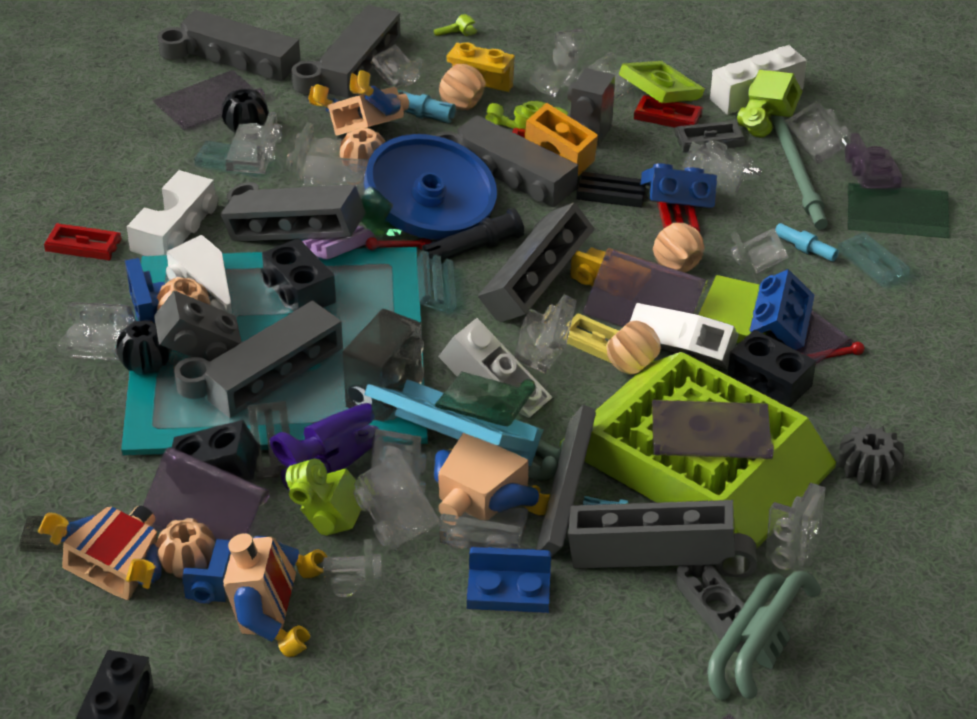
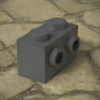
[567,68,615,146]
[154,290,242,362]

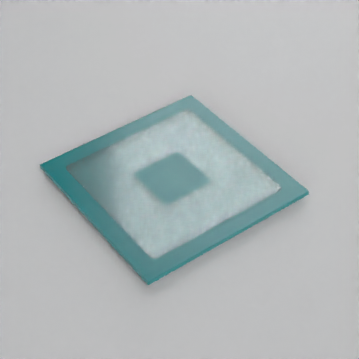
[121,247,428,455]

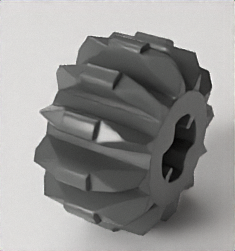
[838,423,905,488]

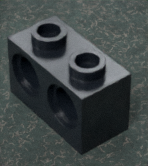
[260,238,336,311]
[727,329,816,408]
[166,420,260,494]
[76,650,154,719]

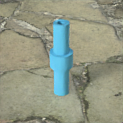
[774,223,839,262]

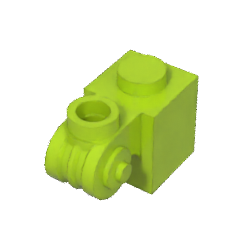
[737,70,803,138]
[286,458,368,536]

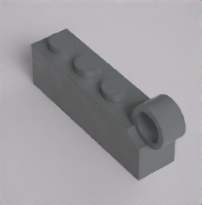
[292,5,401,98]
[157,10,301,81]
[434,115,578,207]
[221,182,366,241]
[478,202,595,322]
[174,300,343,418]
[568,500,757,578]

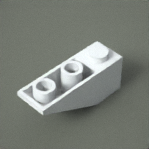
[166,235,232,314]
[630,303,739,369]
[438,318,553,418]

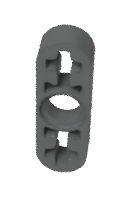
[676,564,745,653]

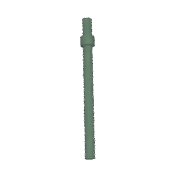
[770,115,828,230]

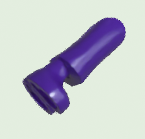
[270,403,381,491]

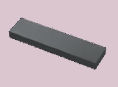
[536,405,596,557]

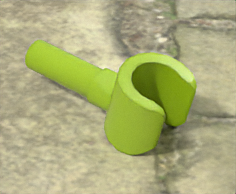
[433,14,477,36]
[485,103,524,129]

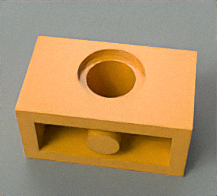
[525,103,598,176]

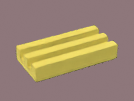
[559,313,618,363]

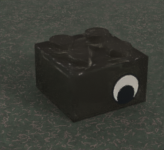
[343,308,425,422]

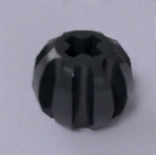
[221,88,269,135]
[116,320,172,375]

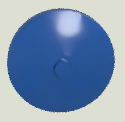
[364,134,497,240]

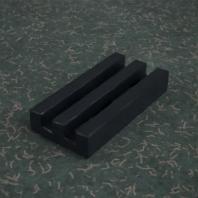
[576,171,646,208]

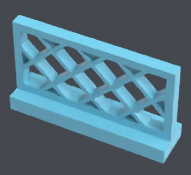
[364,380,544,466]

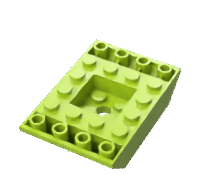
[560,352,836,548]

